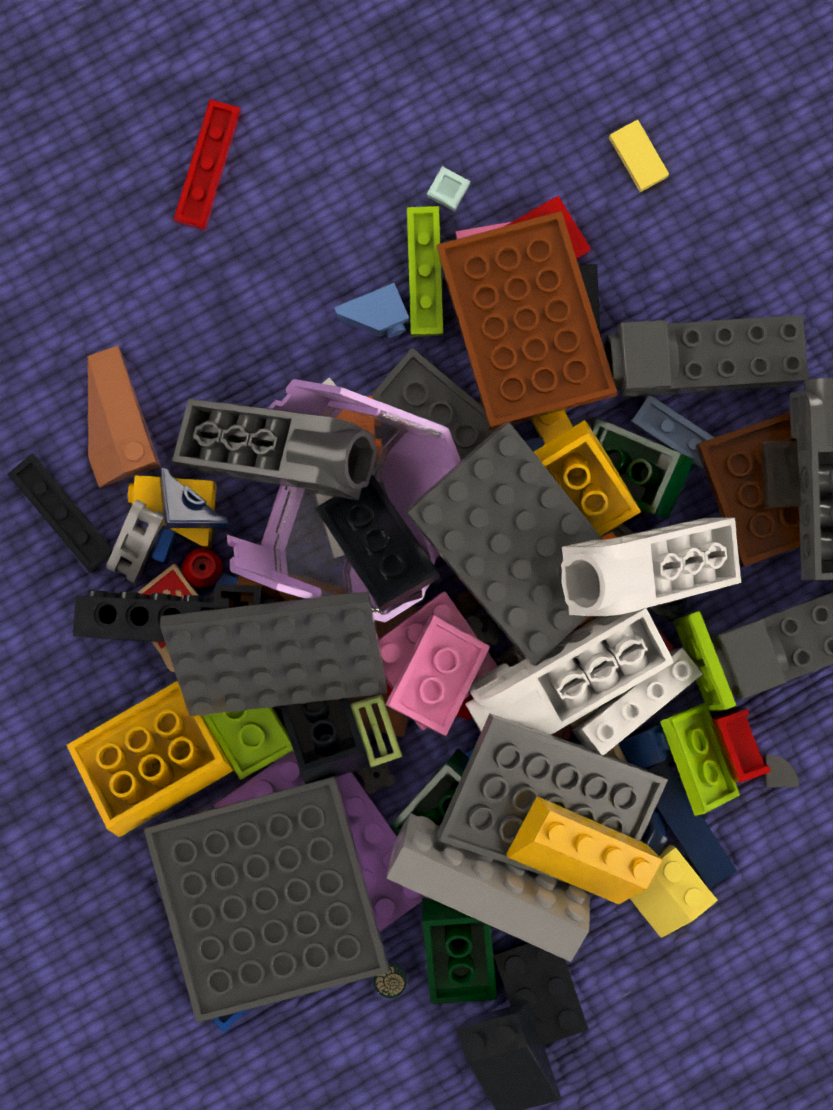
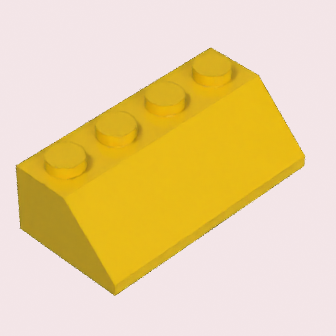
[506,796,662,904]

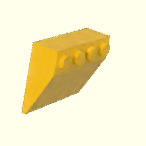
[534,420,641,536]
[66,681,234,837]

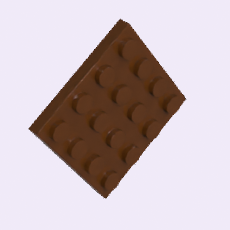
[695,412,800,568]

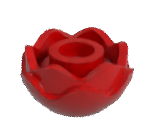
[182,548,223,588]

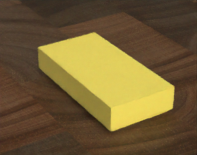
[609,119,669,192]

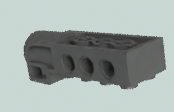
[604,315,809,397]
[790,377,833,580]
[172,399,377,500]
[712,592,833,699]

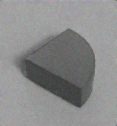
[764,754,800,787]

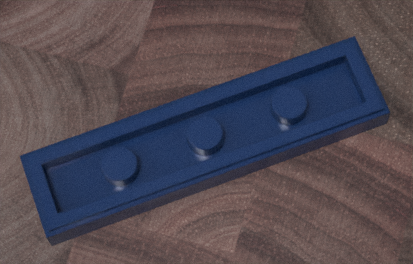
[648,760,737,889]

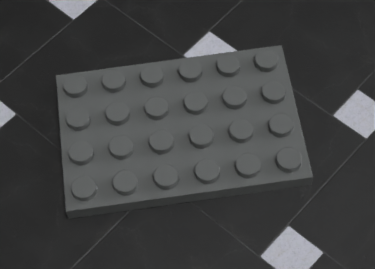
[404,422,603,666]
[160,591,388,716]
[436,713,668,883]

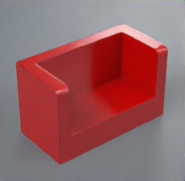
[712,708,771,783]

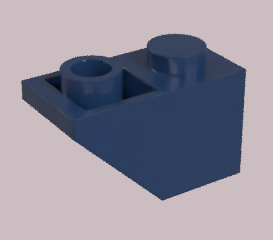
[619,722,673,768]

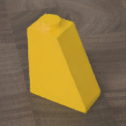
[128,475,217,549]

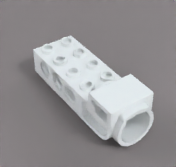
[561,518,741,616]
[465,608,674,735]

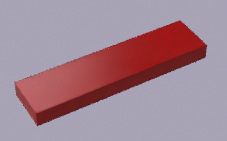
[173,99,241,231]

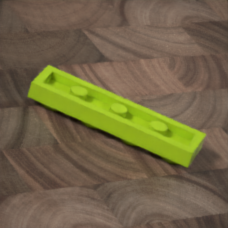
[407,206,443,337]

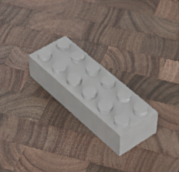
[386,813,590,962]

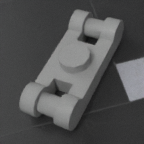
[106,500,165,584]

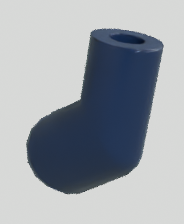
[643,812,668,856]

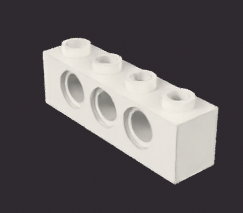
[571,648,702,756]

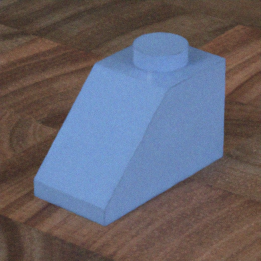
[334,283,409,338]

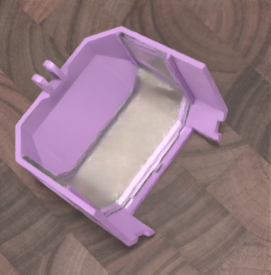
[227,379,461,622]

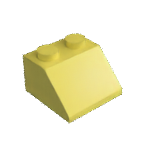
[630,844,718,938]

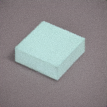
[427,166,470,212]

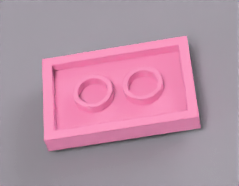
[385,615,490,736]

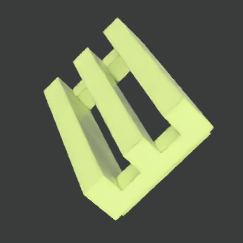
[350,694,402,767]

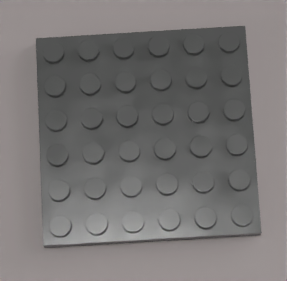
[144,775,390,1023]

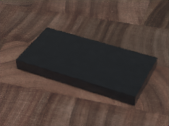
[315,474,440,612]

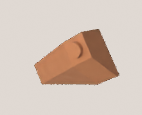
[88,346,161,488]

